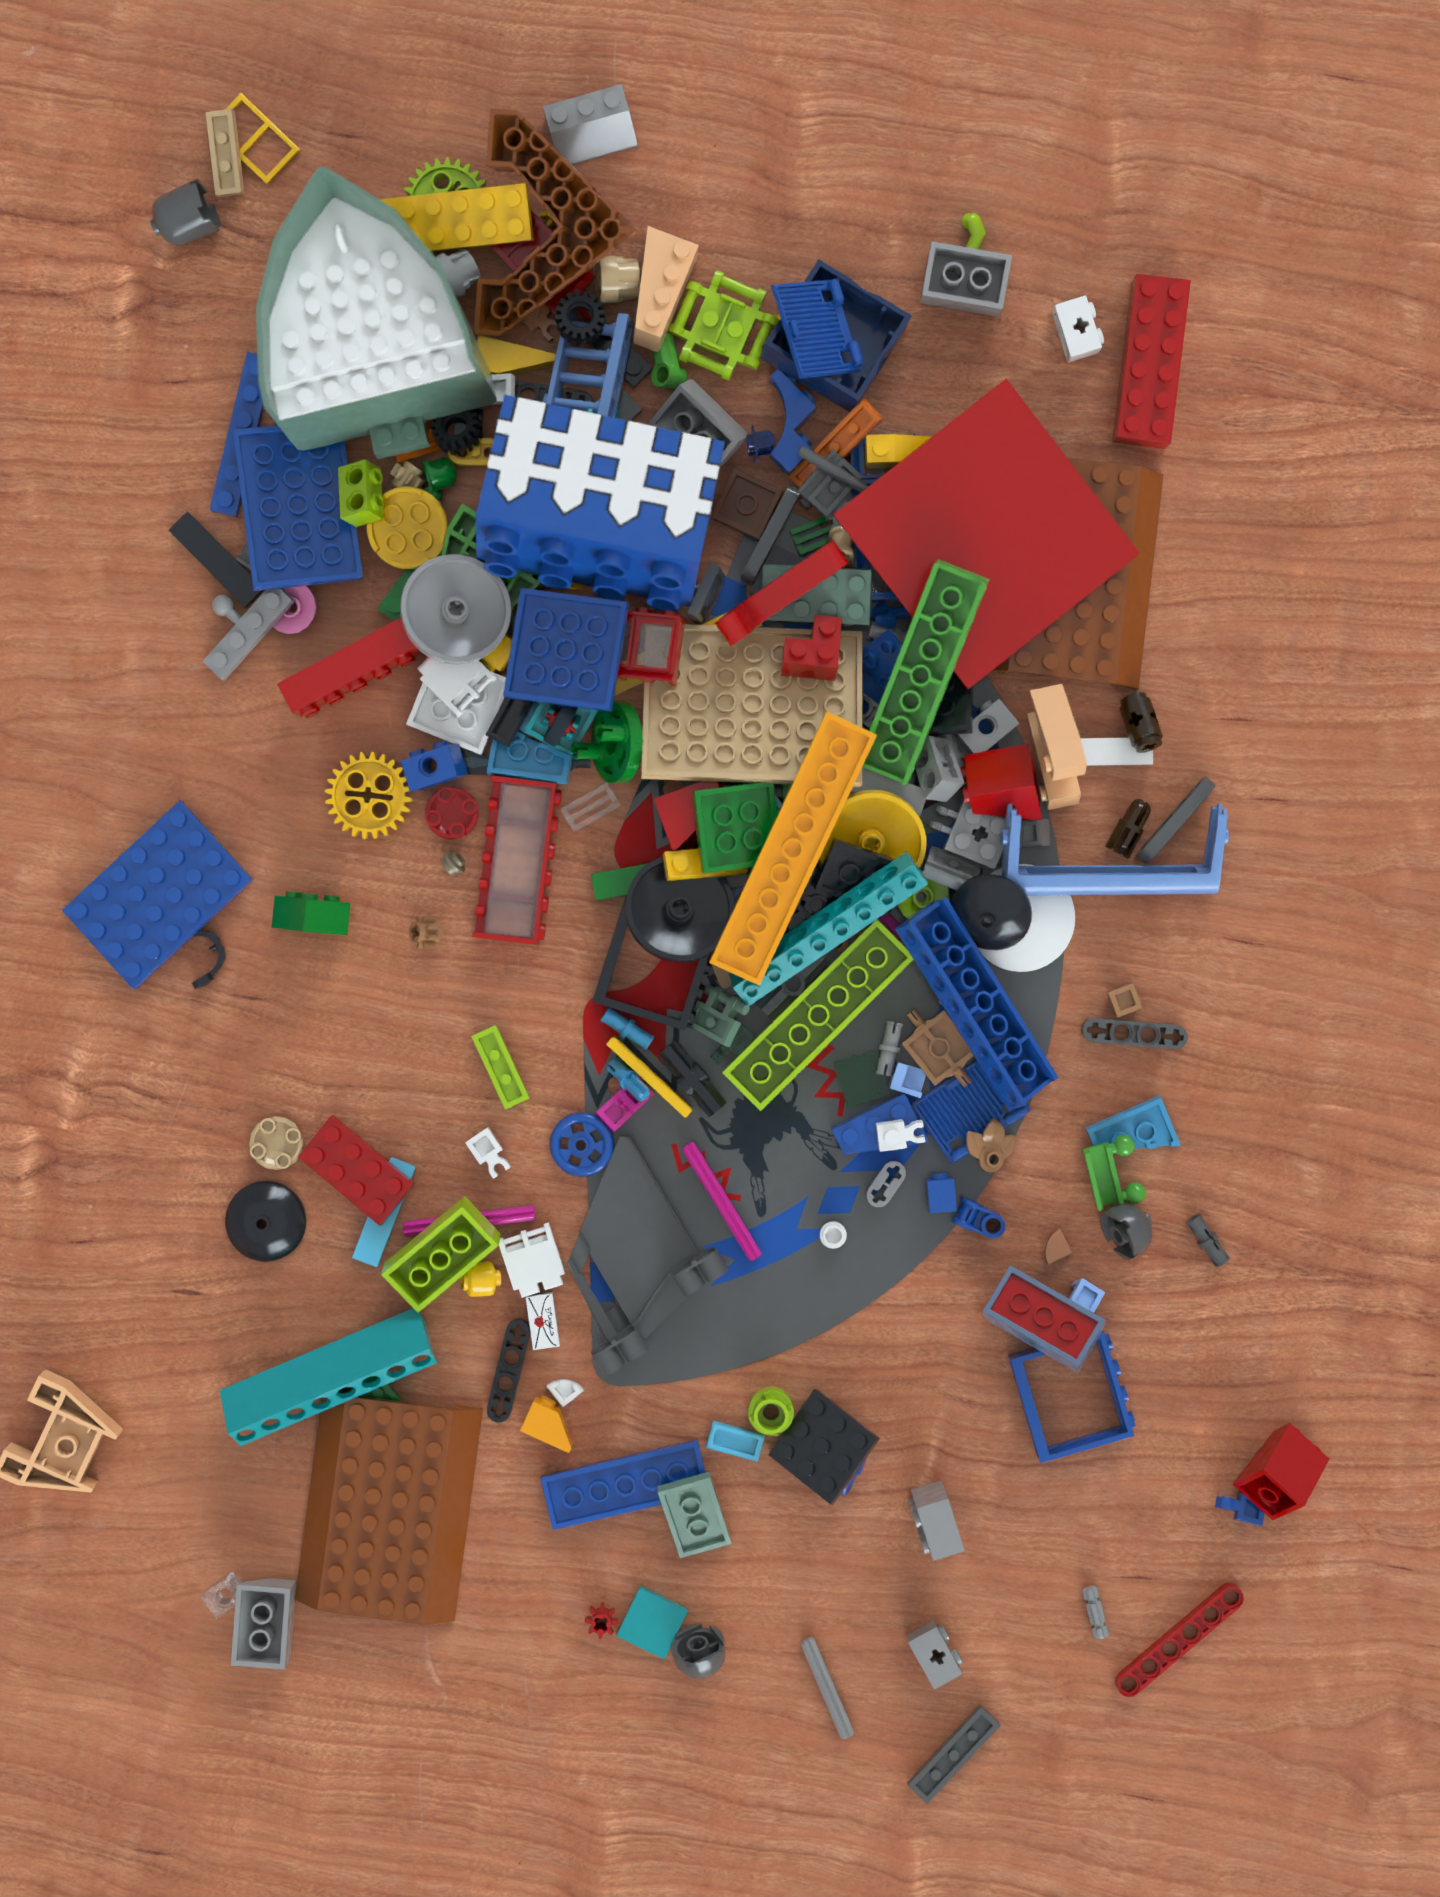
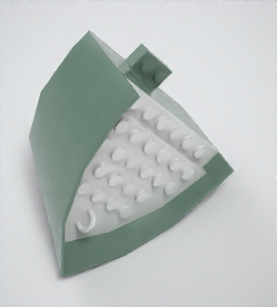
[256,167,497,460]

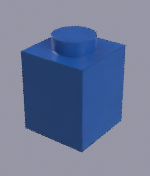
[925,1172,957,1214]

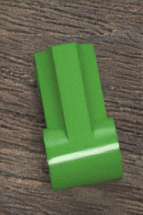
[651,333,687,391]

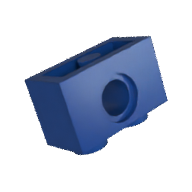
[401,740,468,792]

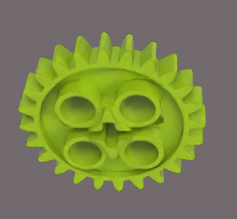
[404,157,486,196]

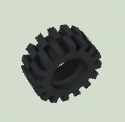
[555,290,605,345]
[430,409,483,455]

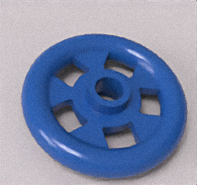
[550,1112,614,1177]

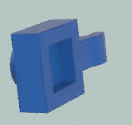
[1215,1493,1265,1526]

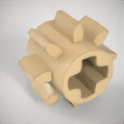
[390,460,425,488]

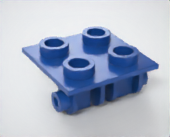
[862,628,902,692]

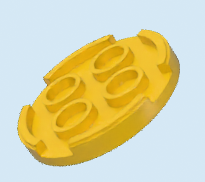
[367,486,449,569]

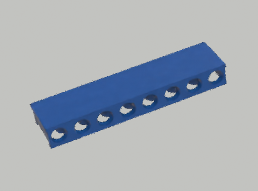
[895,897,1059,1111]

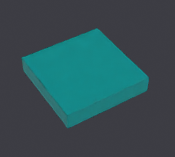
[616,1585,688,1660]

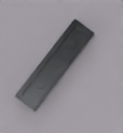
[169,511,264,608]

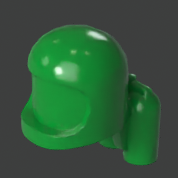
[421,457,457,501]

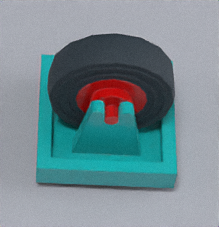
[524,703,598,758]

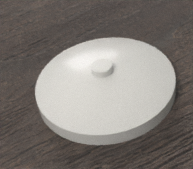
[978,864,1075,972]

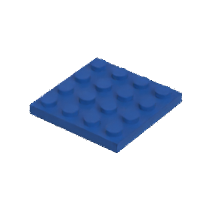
[503,588,629,712]

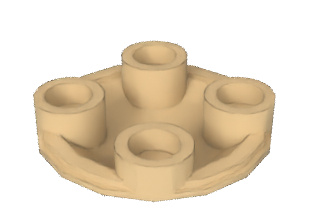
[249,1116,303,1170]

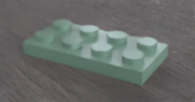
[762,564,873,625]

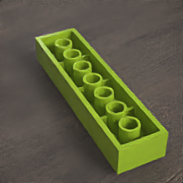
[722,919,914,1111]

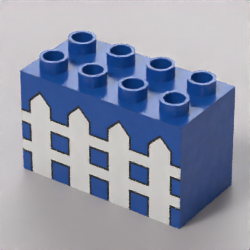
[476,395,725,611]

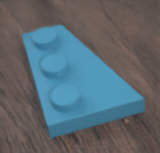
[487,732,572,785]
[1085,1095,1181,1149]

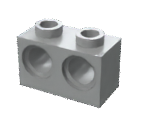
[915,736,964,802]

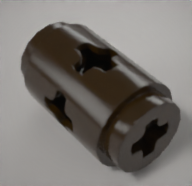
[1120,692,1163,753]

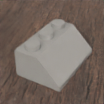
[543,84,638,165]
[648,379,750,467]
[231,1578,297,1670]

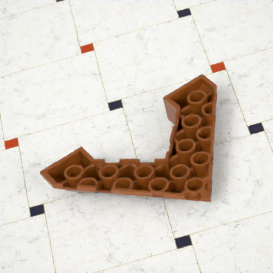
[474,109,639,337]

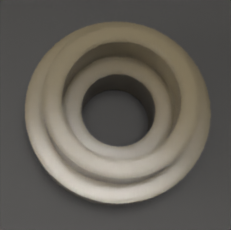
[441,850,466,876]

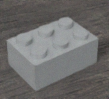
[920,241,1012,317]
[908,1480,965,1561]

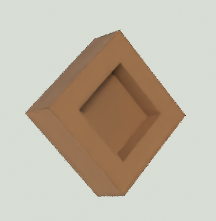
[1106,982,1143,1018]

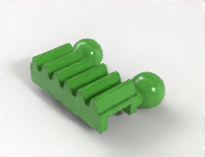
[1081,1135,1146,1211]

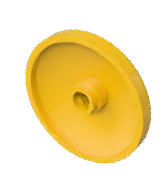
[820,790,926,868]

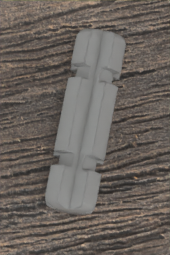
[1082,1585,1109,1639]

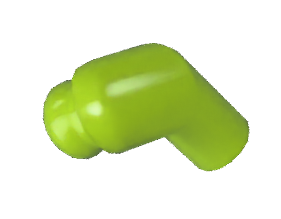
[962,213,986,249]

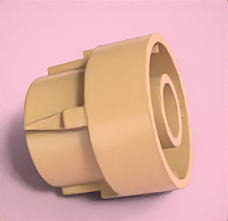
[595,256,640,304]

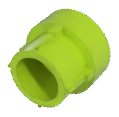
[748,1386,794,1436]

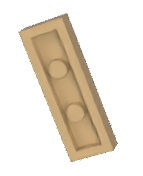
[205,109,245,197]

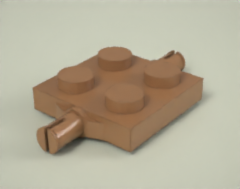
[901,1009,974,1088]

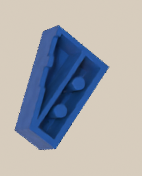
[831,1092,929,1155]

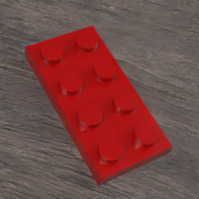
[298,1115,415,1226]

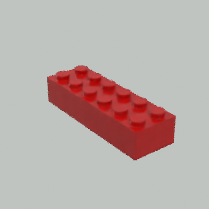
[1112,274,1191,449]
[277,618,422,718]

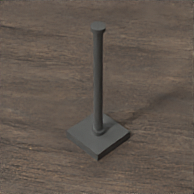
[687,563,726,625]

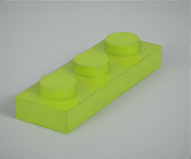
[471,1025,530,1110]

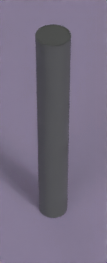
[797,445,869,493]

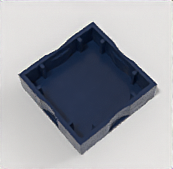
[760,259,912,412]

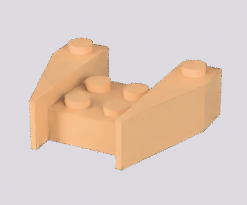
[1027,684,1087,810]
[0,1369,123,1493]

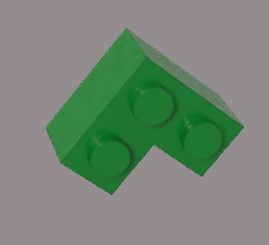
[271,891,351,935]

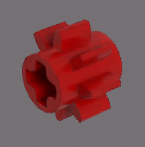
[585,1602,619,1639]

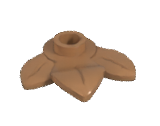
[966,1118,1016,1173]

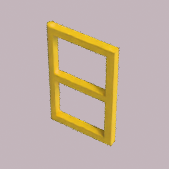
[226,93,301,185]

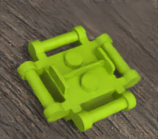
[667,270,778,381]

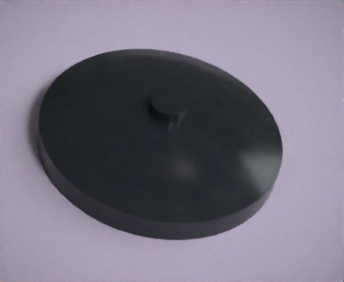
[625,857,735,963]

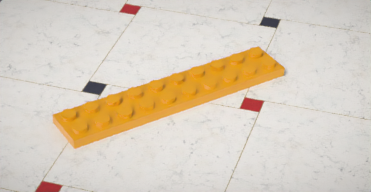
[709,711,877,985]

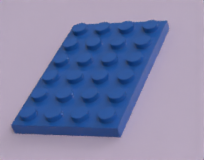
[233,426,363,591]
[62,800,254,990]

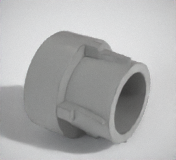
[435,248,481,299]

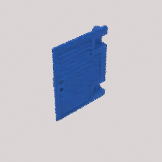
[771,279,864,379]
[910,1060,1031,1165]

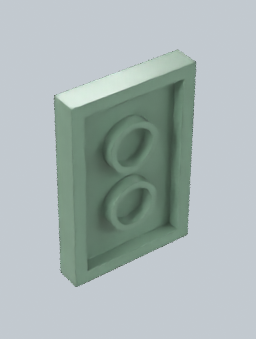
[657,1472,732,1558]

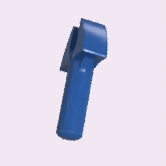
[871,601,910,627]

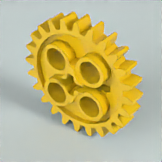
[325,752,414,839]

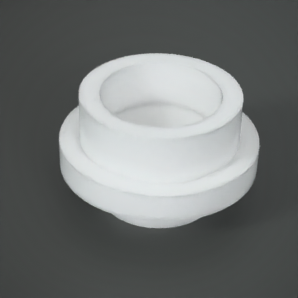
[820,1221,847,1249]

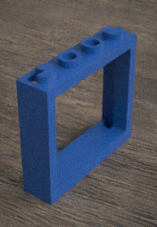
[1008,1331,1136,1463]

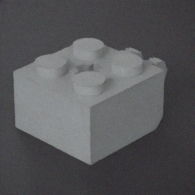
[929,799,1006,870]

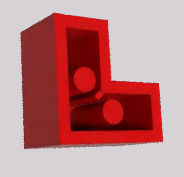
[781,615,842,681]

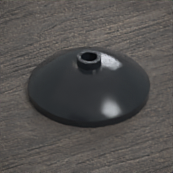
[951,874,1032,950]
[225,1181,307,1262]

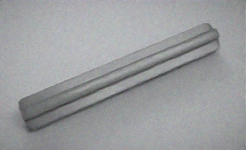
[801,1637,854,1739]

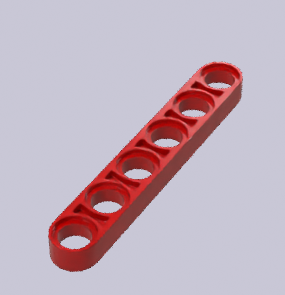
[1115,1583,1244,1697]

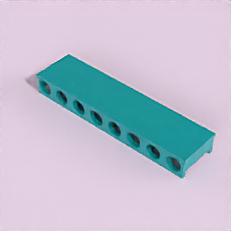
[219,1308,437,1446]

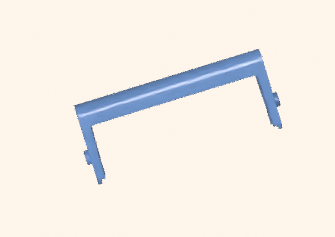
[1000,803,1229,896]

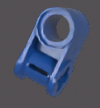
[951,1196,1006,1238]

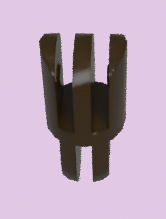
[1105,799,1151,859]

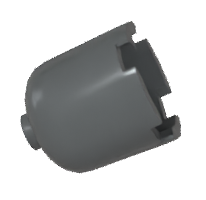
[150,179,221,246]

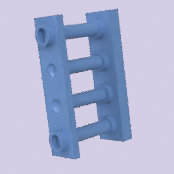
[543,311,634,418]

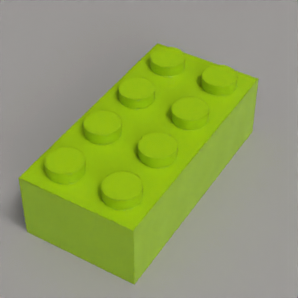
[381,1195,501,1313]

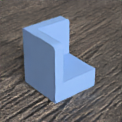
[888,1061,926,1098]
[1069,1278,1105,1313]

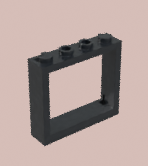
[592,898,712,1031]

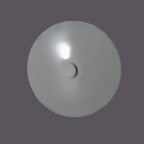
[400,554,511,664]

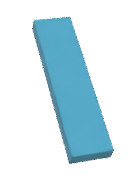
[352,1157,417,1267]

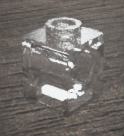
[200,1572,244,1619]

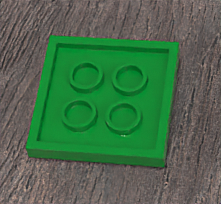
[692,782,777,874]

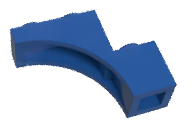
[770,369,816,477]

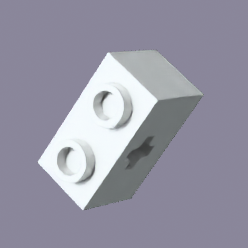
[1051,295,1104,363]

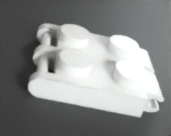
[417,657,497,717]
[499,1222,566,1298]

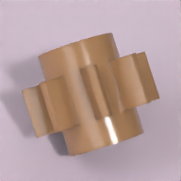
[409,916,443,948]

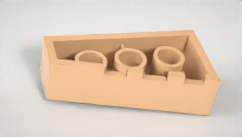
[633,226,699,353]

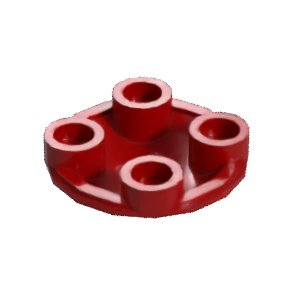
[425,786,479,840]

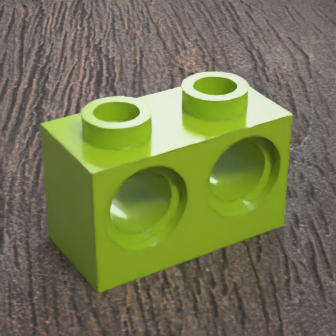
[338,459,384,527]

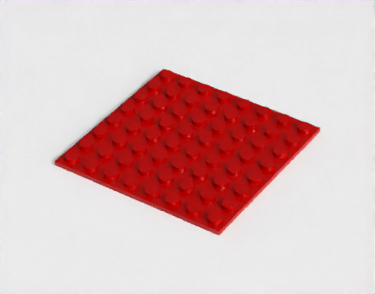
[833,378,1140,690]

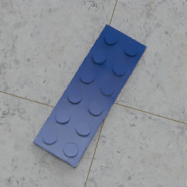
[540,1439,706,1530]

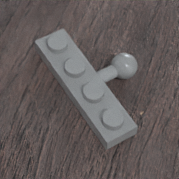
[203,588,295,680]

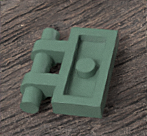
[688,985,750,1047]

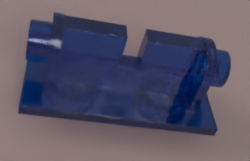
[746,426,775,463]

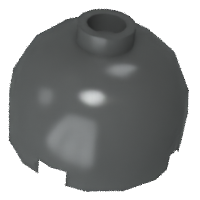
[1100,1204,1152,1260]
[671,1624,726,1679]

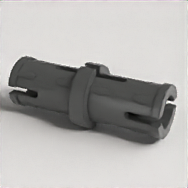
[1186,1213,1230,1267]

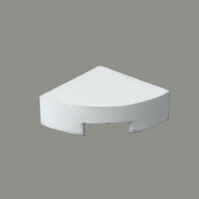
[546,1379,584,1407]

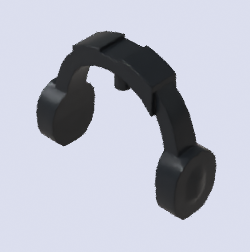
[192,931,226,990]

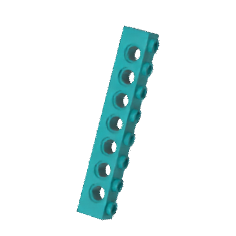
[729,851,928,1006]

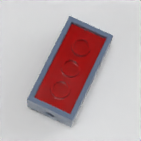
[983,1265,1106,1373]

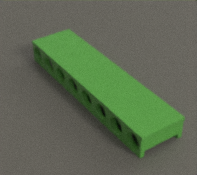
[862,559,990,786]

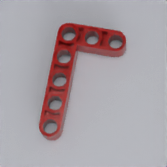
[715,540,849,647]

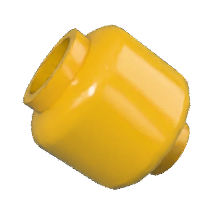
[460,1261,501,1297]

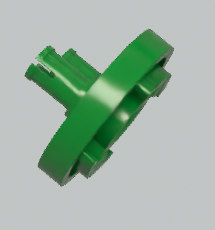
[570,701,643,783]

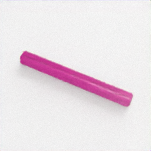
[682,1142,761,1261]
[402,1205,536,1236]

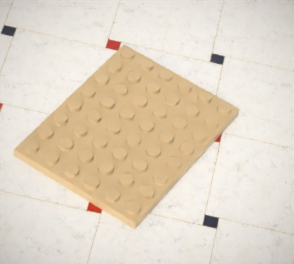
[641,623,862,787]

